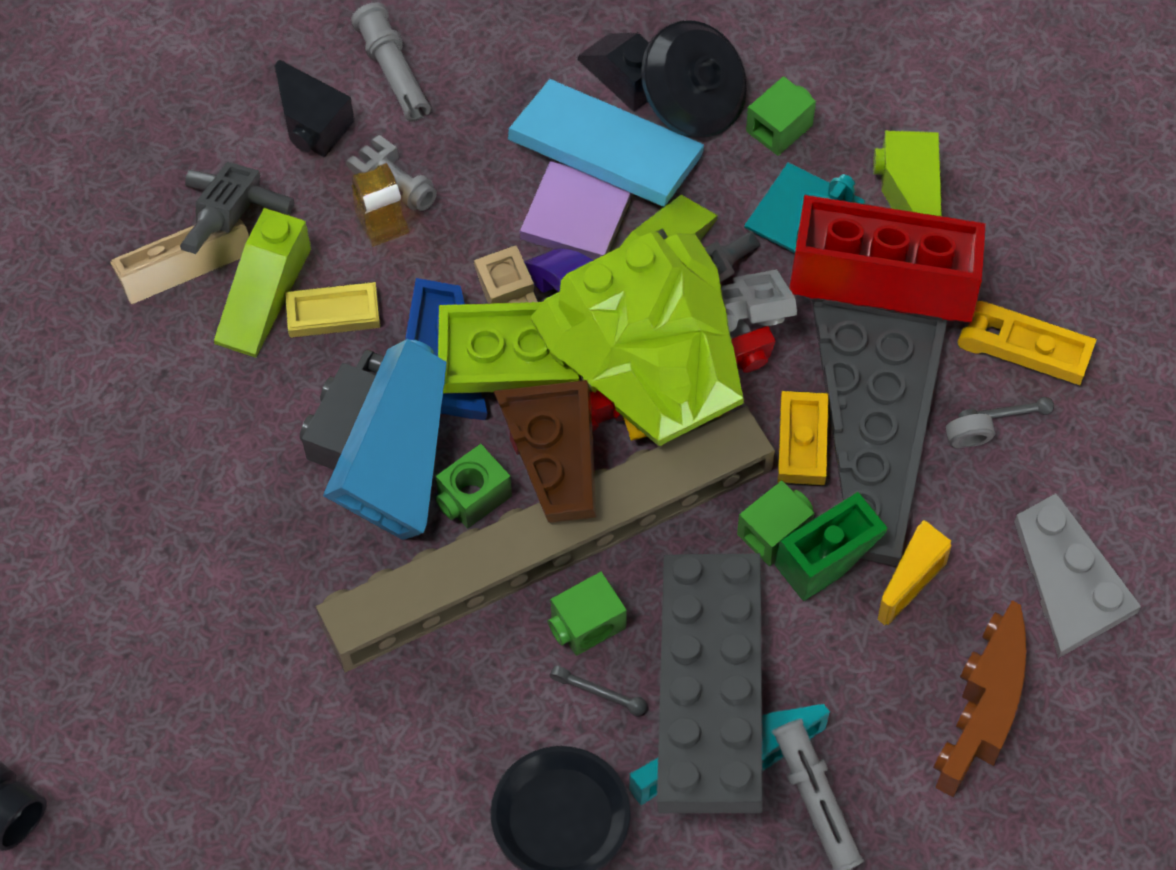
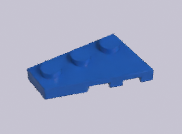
[405,278,487,420]

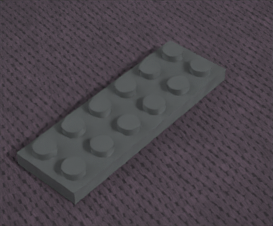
[657,553,763,813]

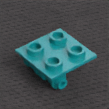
[744,162,865,253]

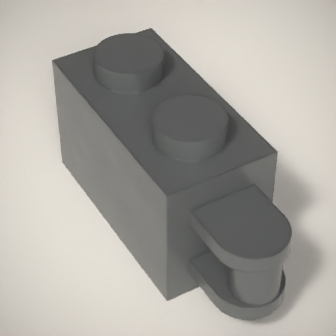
[300,350,384,470]

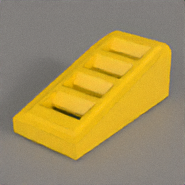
[877,520,952,625]

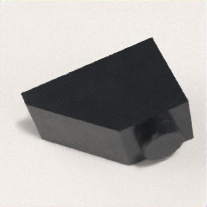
[577,33,649,112]
[274,59,354,158]

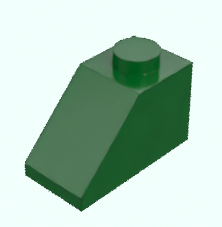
[774,492,888,602]

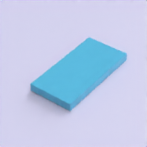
[508,79,704,207]

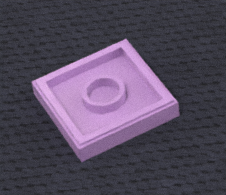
[520,161,633,260]

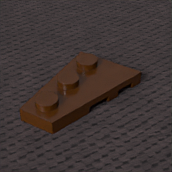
[494,380,596,523]

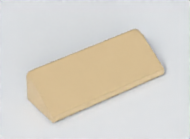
[110,219,249,304]

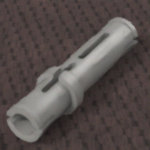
[772,718,864,870]

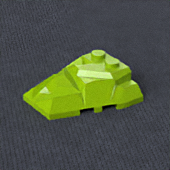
[531,232,744,446]

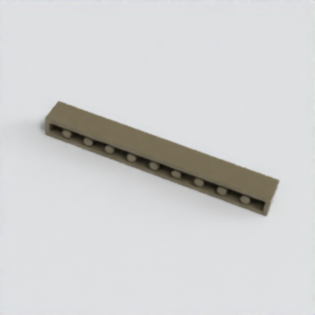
[316,406,775,673]

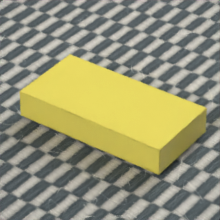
[285,282,380,338]

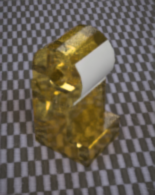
[351,163,409,247]

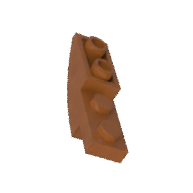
[933,600,1026,797]

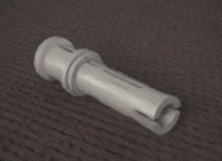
[351,2,431,122]

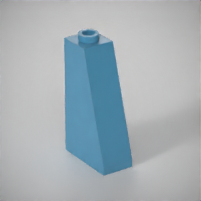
[323,339,447,540]

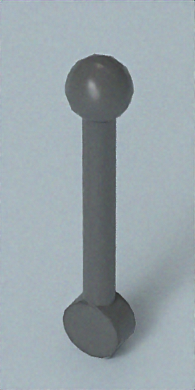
[958,397,1054,418]
[549,666,647,716]

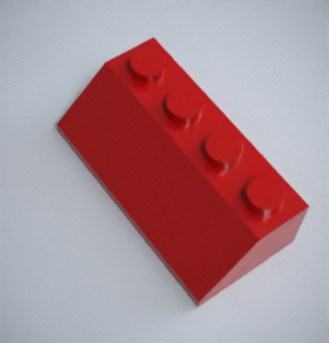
[789,195,986,323]

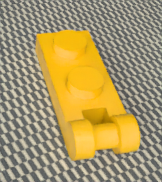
[957,301,1097,385]

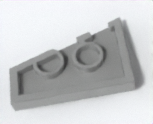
[1014,493,1141,658]

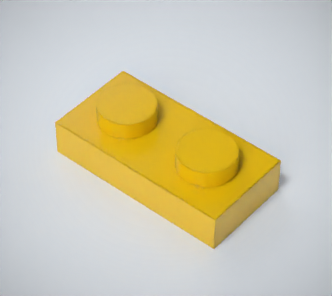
[777,391,828,485]

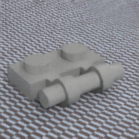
[721,269,797,332]

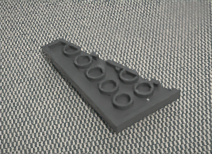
[811,298,947,566]

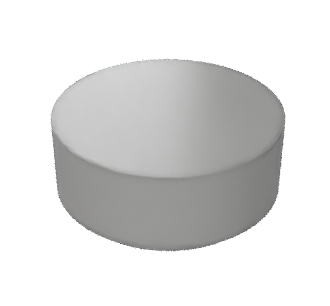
[945,414,995,448]

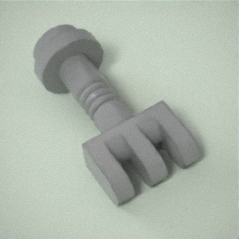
[345,135,437,211]

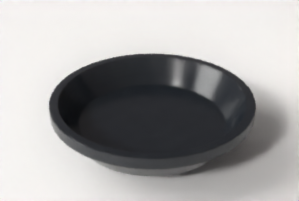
[641,20,747,138]
[490,746,630,870]

